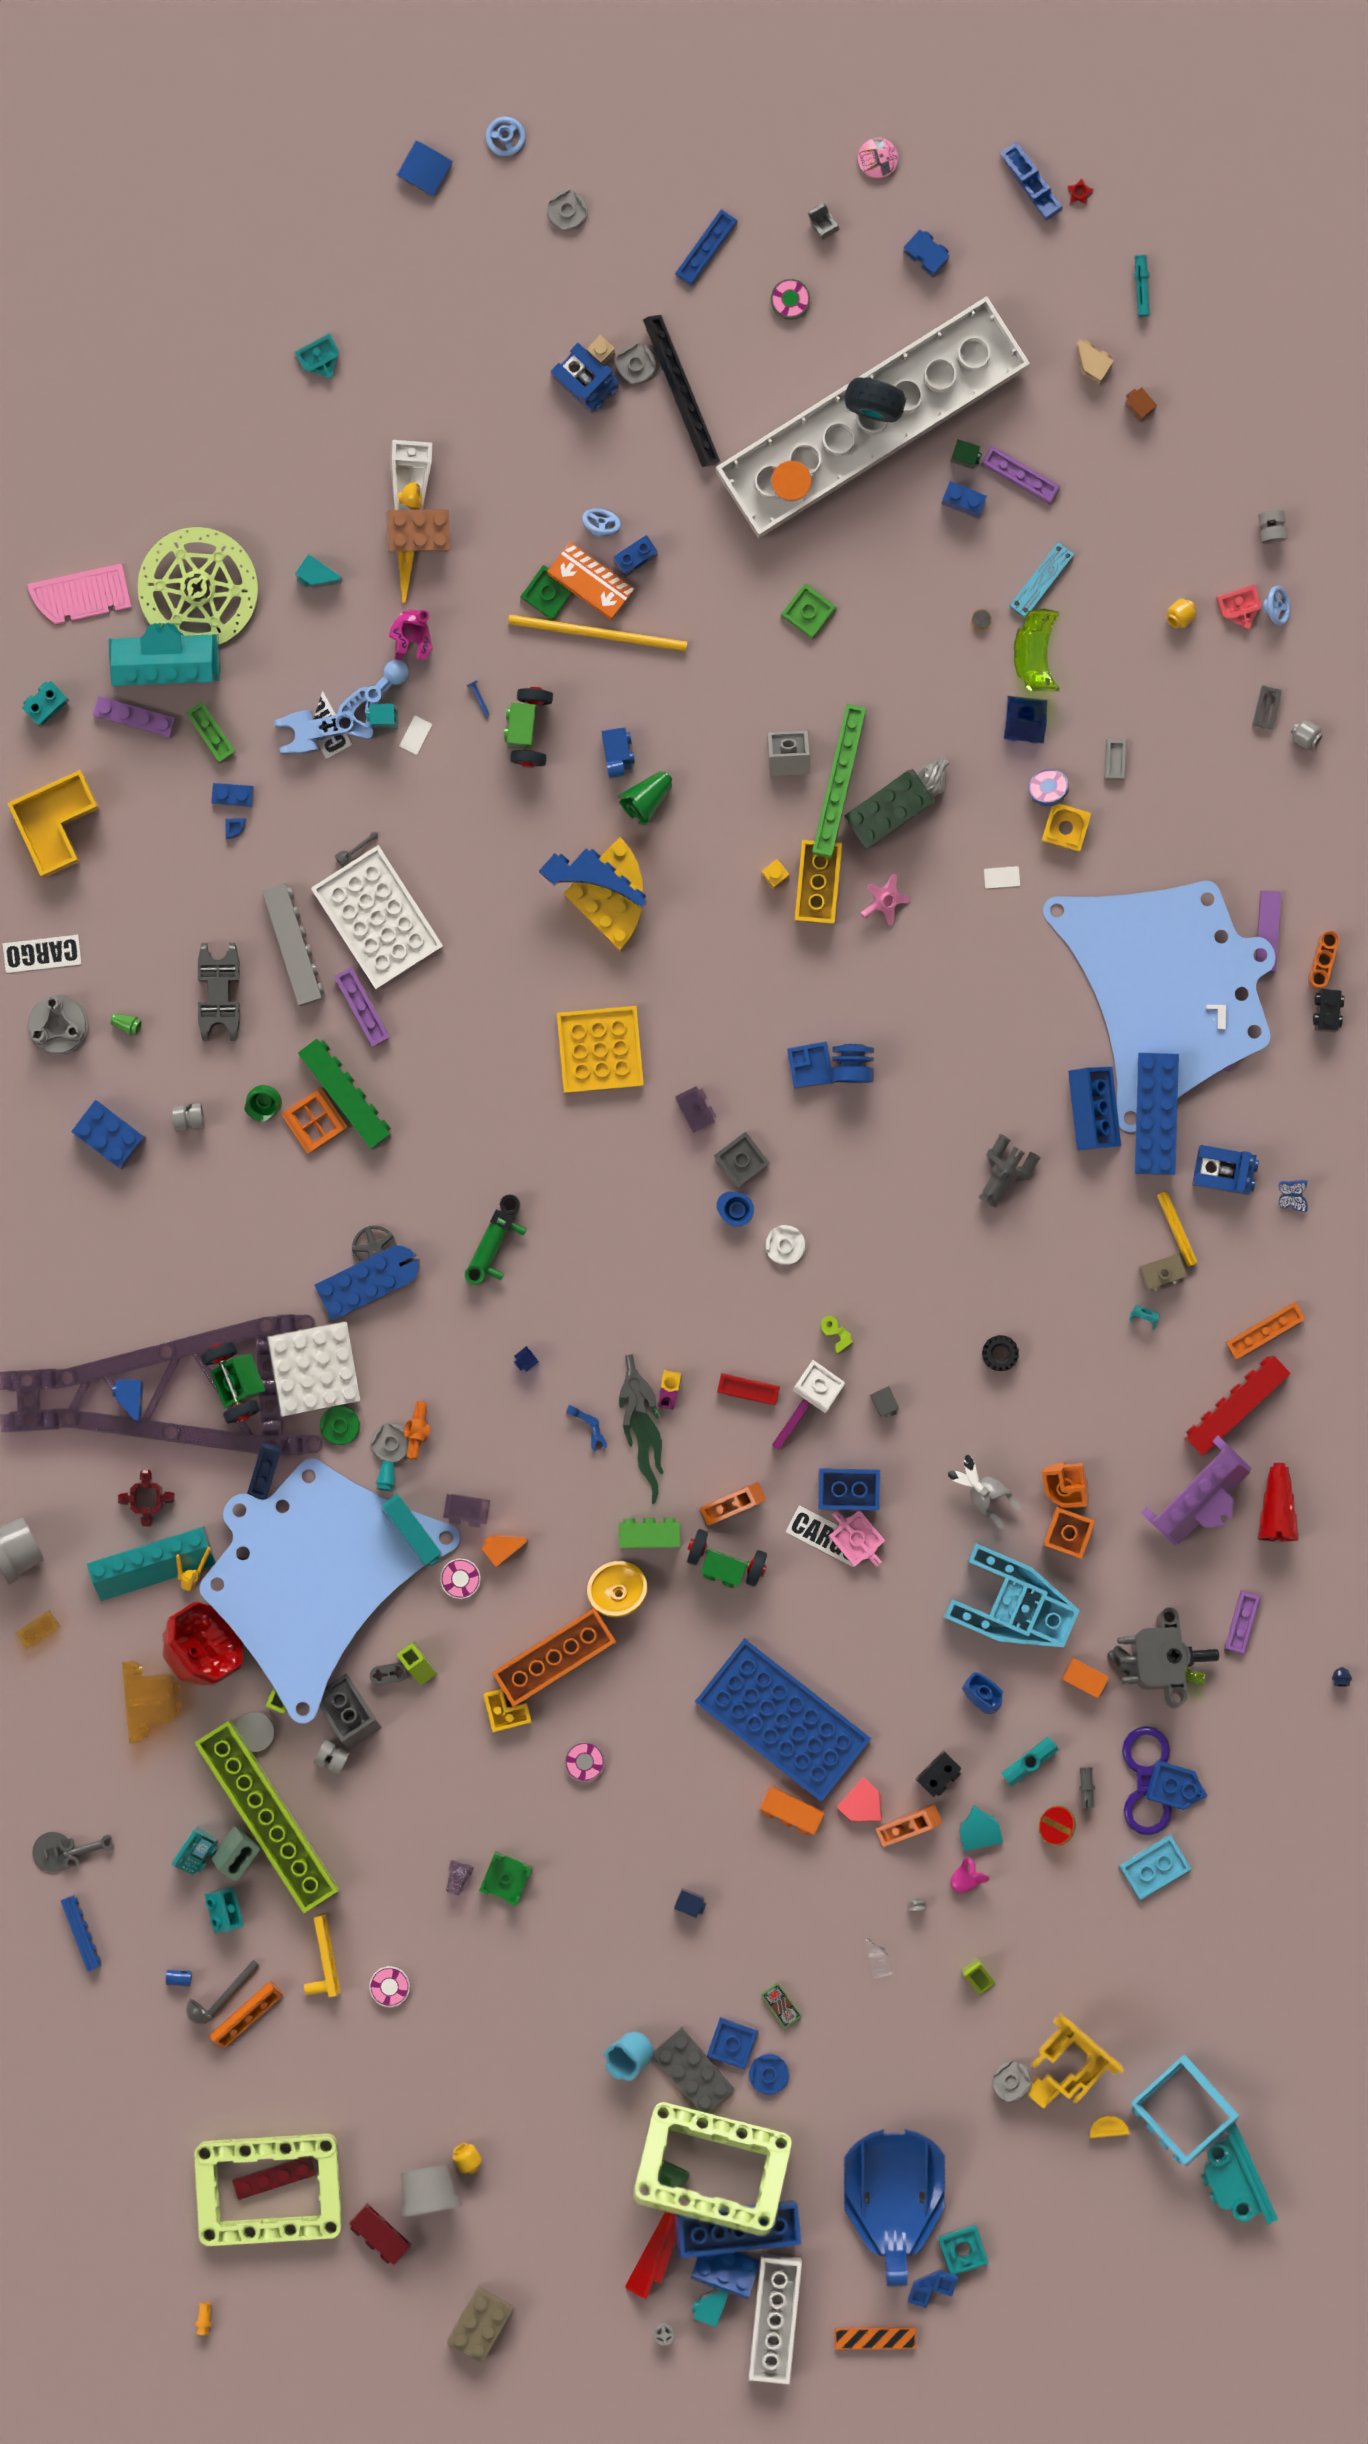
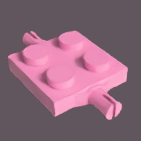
[828,1510,885,1567]

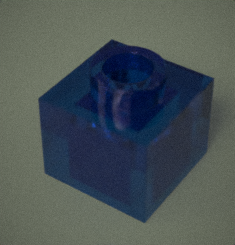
[514,1346,540,1372]

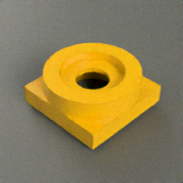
[1041,804,1091,852]

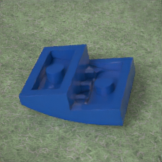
[396,140,453,196]

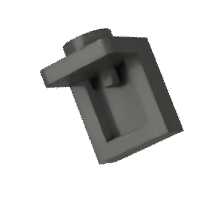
[808,203,840,240]

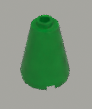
[618,771,673,826]

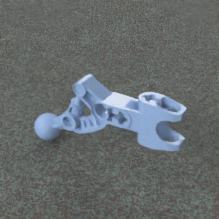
[274,660,409,754]

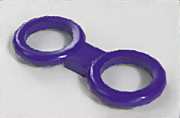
[1122,1726,1172,1835]

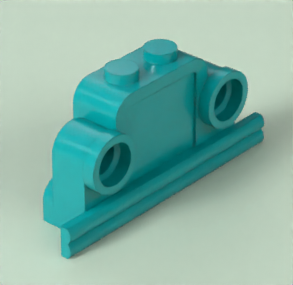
[1201,2122,1279,2224]

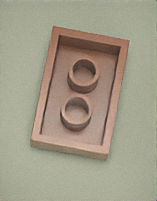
[386,509,450,552]

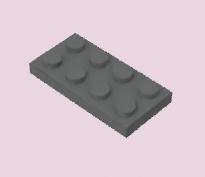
[653,2027,735,2113]

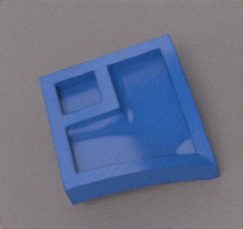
[787,1041,834,1089]

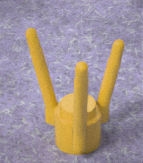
[176,1547,211,1591]

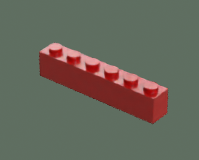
[1185,1356,1291,1456]

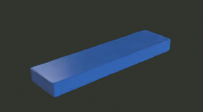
[675,209,737,286]

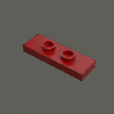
[717,1373,780,1406]

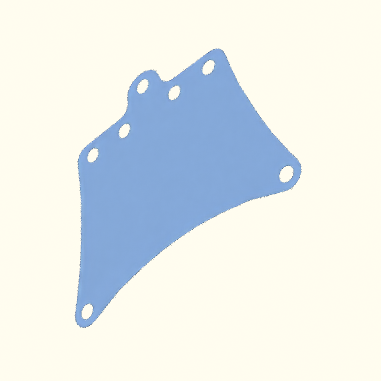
[1043,880,1275,1132]
[199,1458,460,1723]

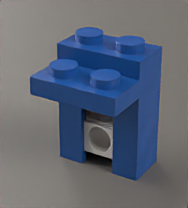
[550,343,619,413]
[1192,1145,1259,1195]

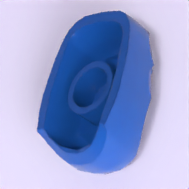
[962,1672,1003,1714]

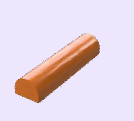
[209,1981,284,2049]

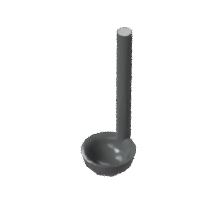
[186,1960,259,2024]

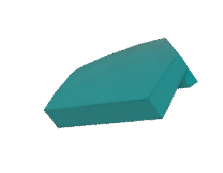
[294,333,339,378]
[959,1805,1003,1852]

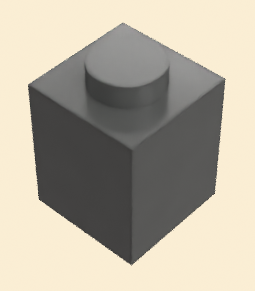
[870,1386,899,1418]

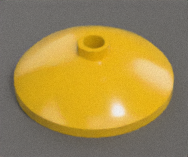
[587,1561,648,1617]

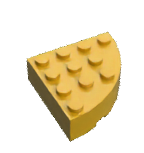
[563,837,644,952]

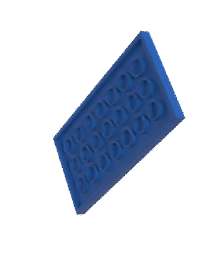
[695,1638,871,1802]

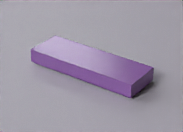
[1224,1590,1261,1654]

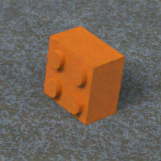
[1042,1506,1095,1559]

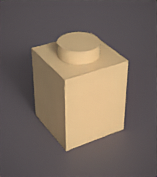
[586,335,615,366]

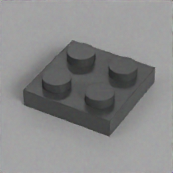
[714,1132,770,1188]

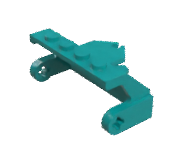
[108,622,221,686]

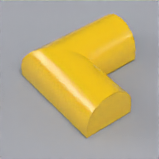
[483,1688,532,1733]

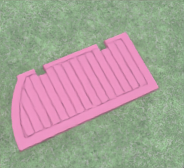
[27,563,132,625]

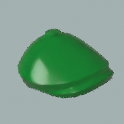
[244,1085,282,1122]

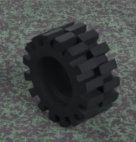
[982,1335,1019,1371]

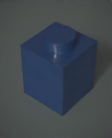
[674,1888,706,1918]

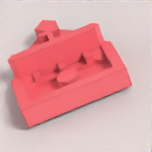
[1216,584,1261,629]
[837,1777,882,1823]

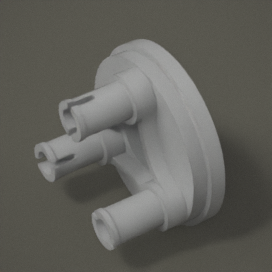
[28,995,89,1055]

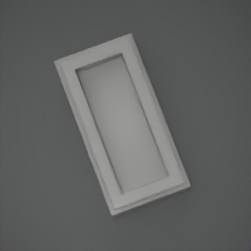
[1105,739,1127,780]

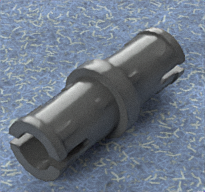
[1079,1767,1095,1808]

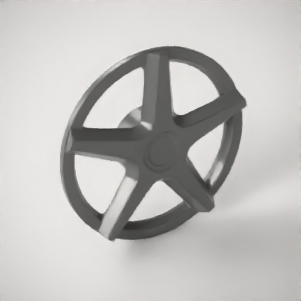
[352,1226,397,1263]

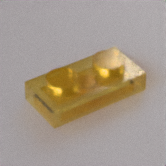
[15,1610,61,1650]

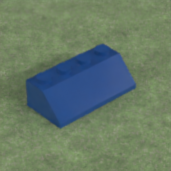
[1068,1067,1121,1151]

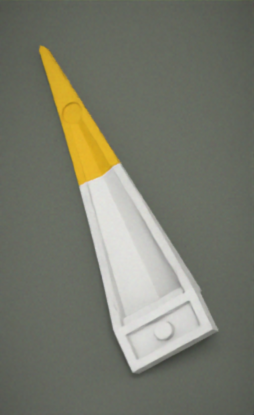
[390,440,432,604]

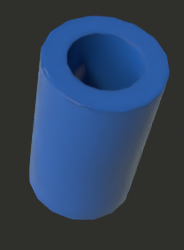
[166,1970,192,1986]

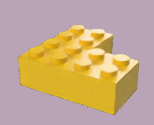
[7,770,100,878]

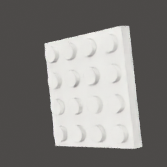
[267,1321,360,1416]

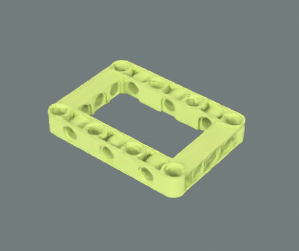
[633,2103,791,2236]
[194,2133,342,2246]

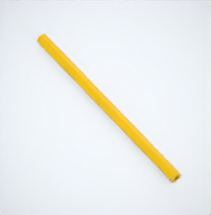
[508,615,687,651]

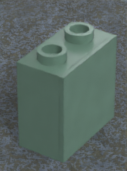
[210,1825,260,1882]

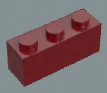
[349,2203,411,2265]

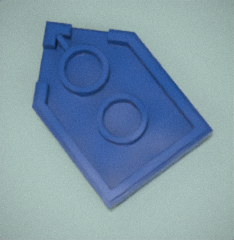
[1146,1760,1208,1810]

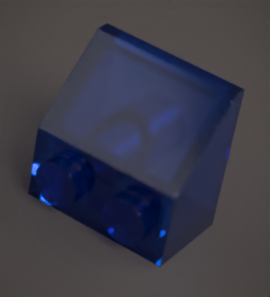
[1004,696,1047,743]

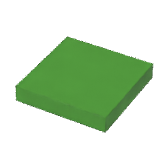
[780,583,837,639]

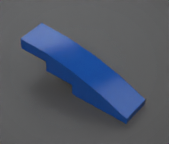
[1000,142,1063,221]

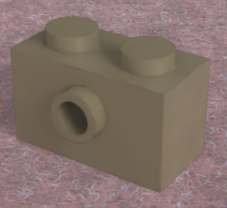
[1139,1254,1187,1292]

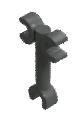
[59,1835,114,1869]

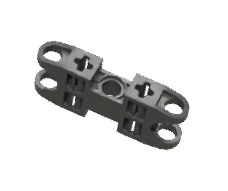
[198,943,240,1041]

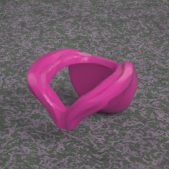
[950,1857,990,1894]

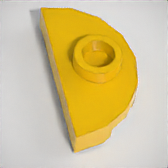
[1089,2115,1130,2138]

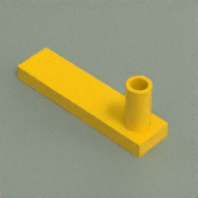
[304,1913,341,1997]

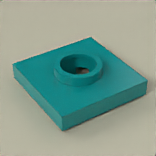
[938,2224,989,2275]

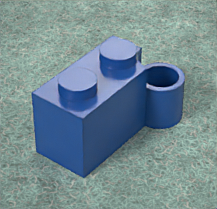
[602,727,635,778]

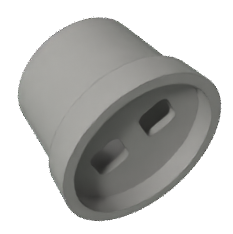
[0,1517,44,1585]
[401,2164,462,2217]

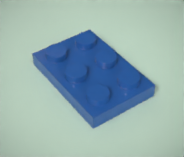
[690,2252,760,2300]

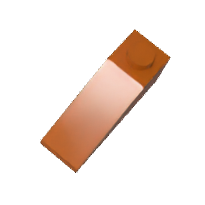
[700,1482,767,1526]
[875,1804,942,1847]

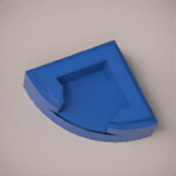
[225,818,246,839]

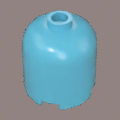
[603,2032,653,2081]

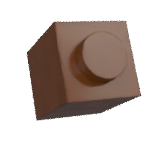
[1125,387,1157,422]

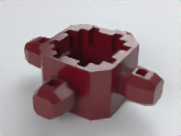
[118,1470,175,1527]

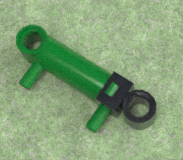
[465,1194,527,1285]

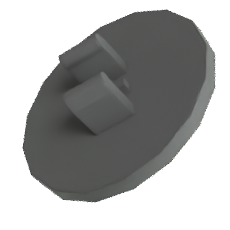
[32,1832,70,1872]

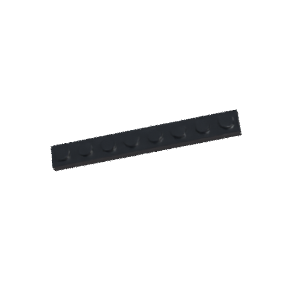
[643,315,721,467]

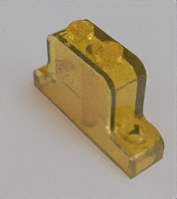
[122,1661,181,1743]

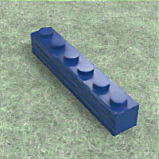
[61,1895,102,1972]

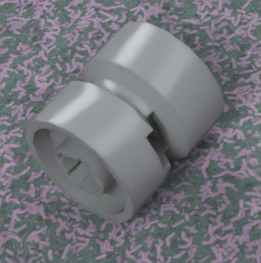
[1258,510,1287,543]
[172,1103,204,1132]
[313,1740,351,1776]

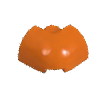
[1042,1462,1089,1508]

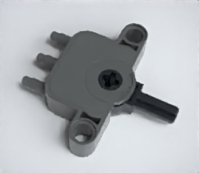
[1117,1607,1220,1708]

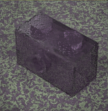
[675,1086,717,1133]
[443,1494,490,1527]

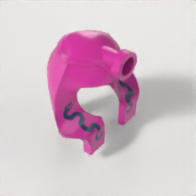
[389,609,433,660]

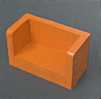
[1061,1657,1109,1698]

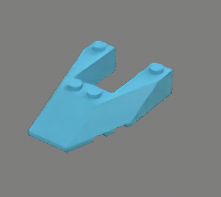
[943,1543,1080,1647]

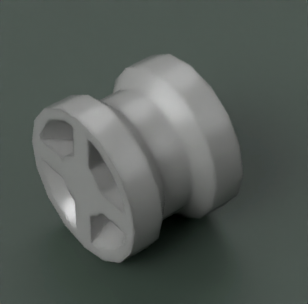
[654,2322,674,2346]

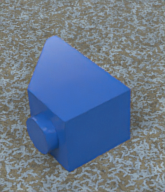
[113,1379,143,1423]

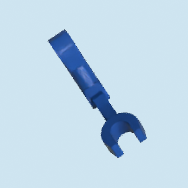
[566,1405,607,1451]

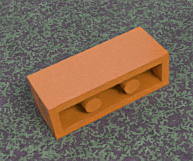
[759,1785,825,1836]

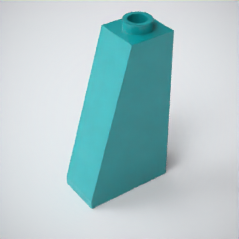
[382,1493,442,1567]

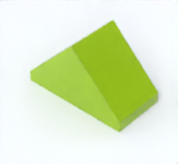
[961,1958,996,1995]

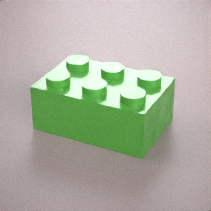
[619,1518,680,1548]

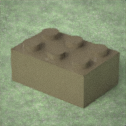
[447,2285,513,2363]

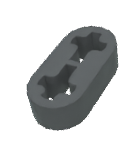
[370,1663,408,1685]

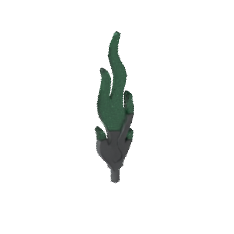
[619,1354,664,1504]

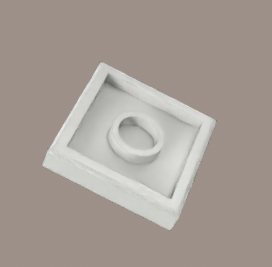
[792,1360,845,1413]

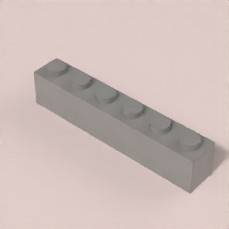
[262,883,325,1007]

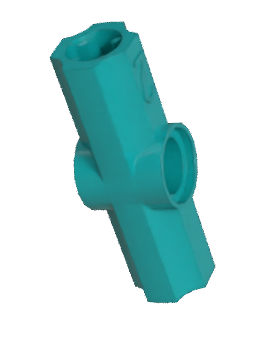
[1001,1736,1059,1787]

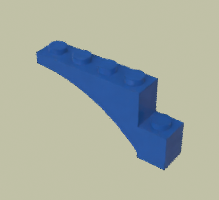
[539,848,647,909]

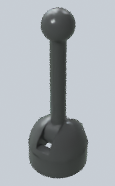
[335,831,378,867]

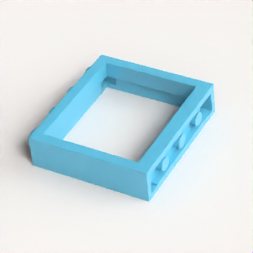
[1131,2054,1241,2166]

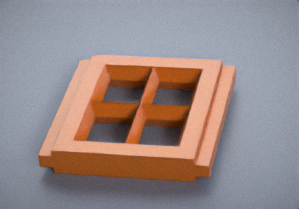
[281,1088,348,1154]

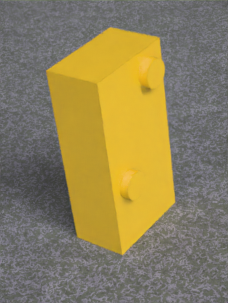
[794,840,843,925]

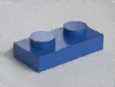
[211,783,254,807]

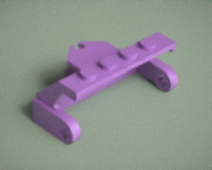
[1141,1436,1252,1546]

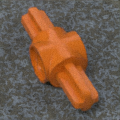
[404,1401,430,1460]

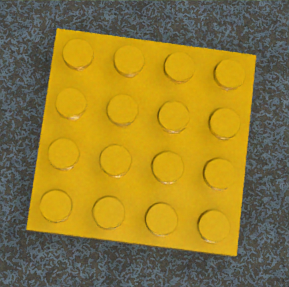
[557,1006,644,1093]

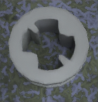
[909,1899,927,1911]

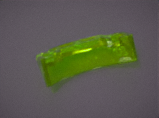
[1014,608,1059,691]

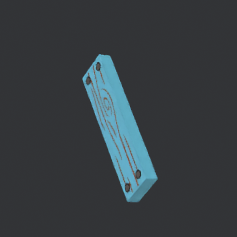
[1009,542,1074,618]

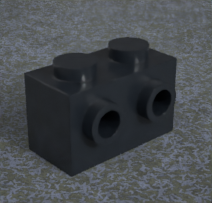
[1313,989,1345,1032]
[915,1750,962,1797]

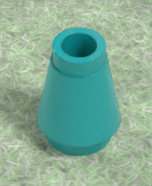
[375,1461,395,1491]

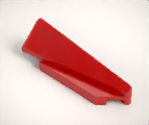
[625,2203,687,2300]

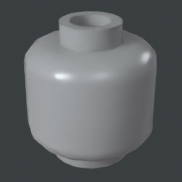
[1291,720,1323,750]

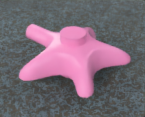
[860,874,910,925]

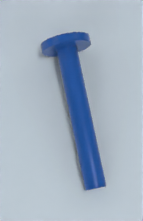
[466,680,490,716]

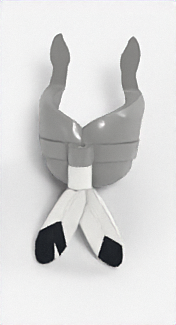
[948,1455,1022,1529]

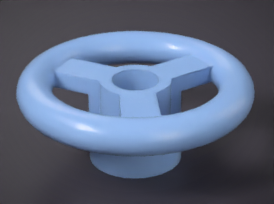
[486,117,525,156]
[582,508,621,537]
[1263,586,1290,626]

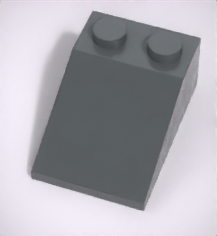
[319,1673,382,1750]

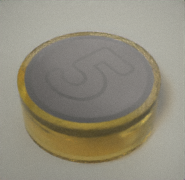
[971,609,992,630]

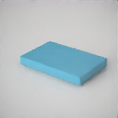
[1119,1834,1192,1901]

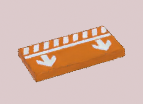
[546,542,635,620]

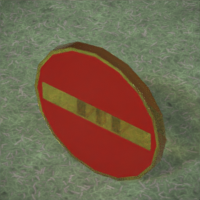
[1039,1805,1076,1846]

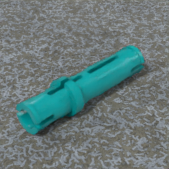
[1134,255,1150,317]

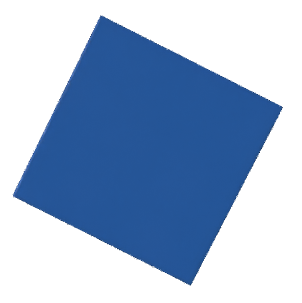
[707,2017,758,2070]

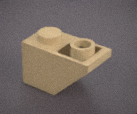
[1076,340,1114,385]

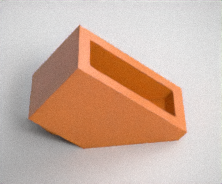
[481,1535,528,1567]

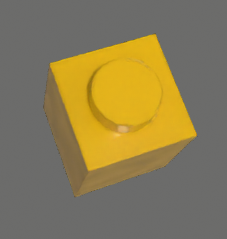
[761,859,790,889]

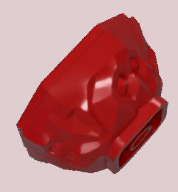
[162,1601,243,1685]

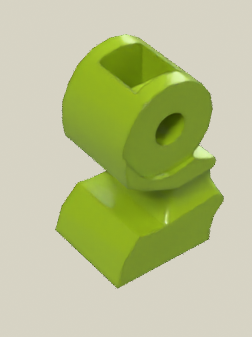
[821,1316,853,1354]

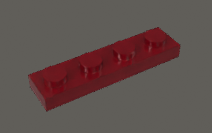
[232,2156,316,2200]

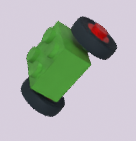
[504,687,553,768]

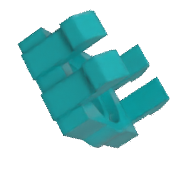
[1129,1305,1159,1330]

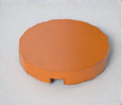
[772,461,811,501]

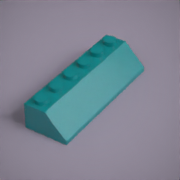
[87,1526,216,1601]

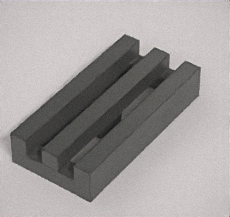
[1252,685,1282,730]

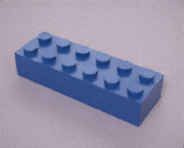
[1135,1053,1179,1175]
[674,2200,801,2258]

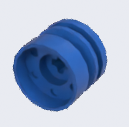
[832,1044,874,1083]

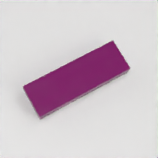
[772,1399,810,1450]

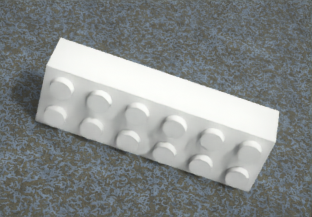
[749,2253,802,2384]

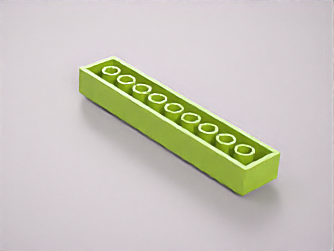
[195,1719,340,1913]

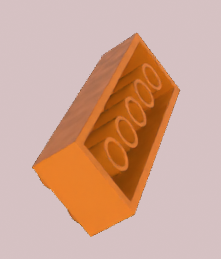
[492,1608,616,1707]

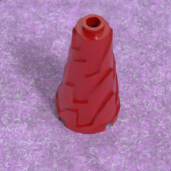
[1258,1462,1299,1542]

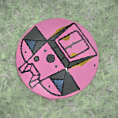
[858,138,898,178]

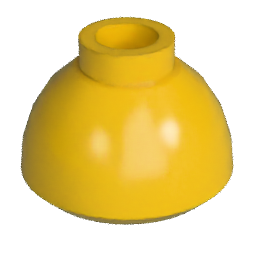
[398,481,422,510]

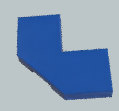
[907,2270,958,2308]

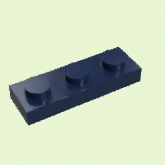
[247,1442,282,1500]

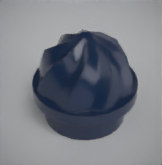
[1332,1667,1352,1687]

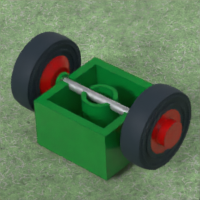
[201,1343,266,1423]
[687,1529,767,1588]

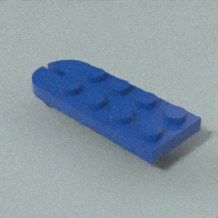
[315,1245,420,1321]

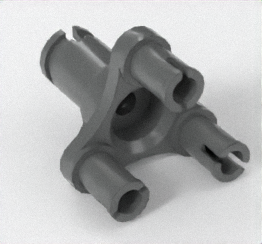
[979,1134,1041,1207]

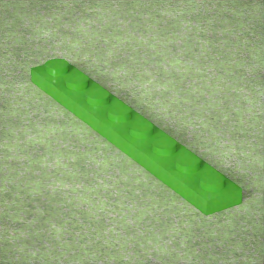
[812,704,866,858]

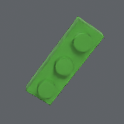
[186,702,236,763]

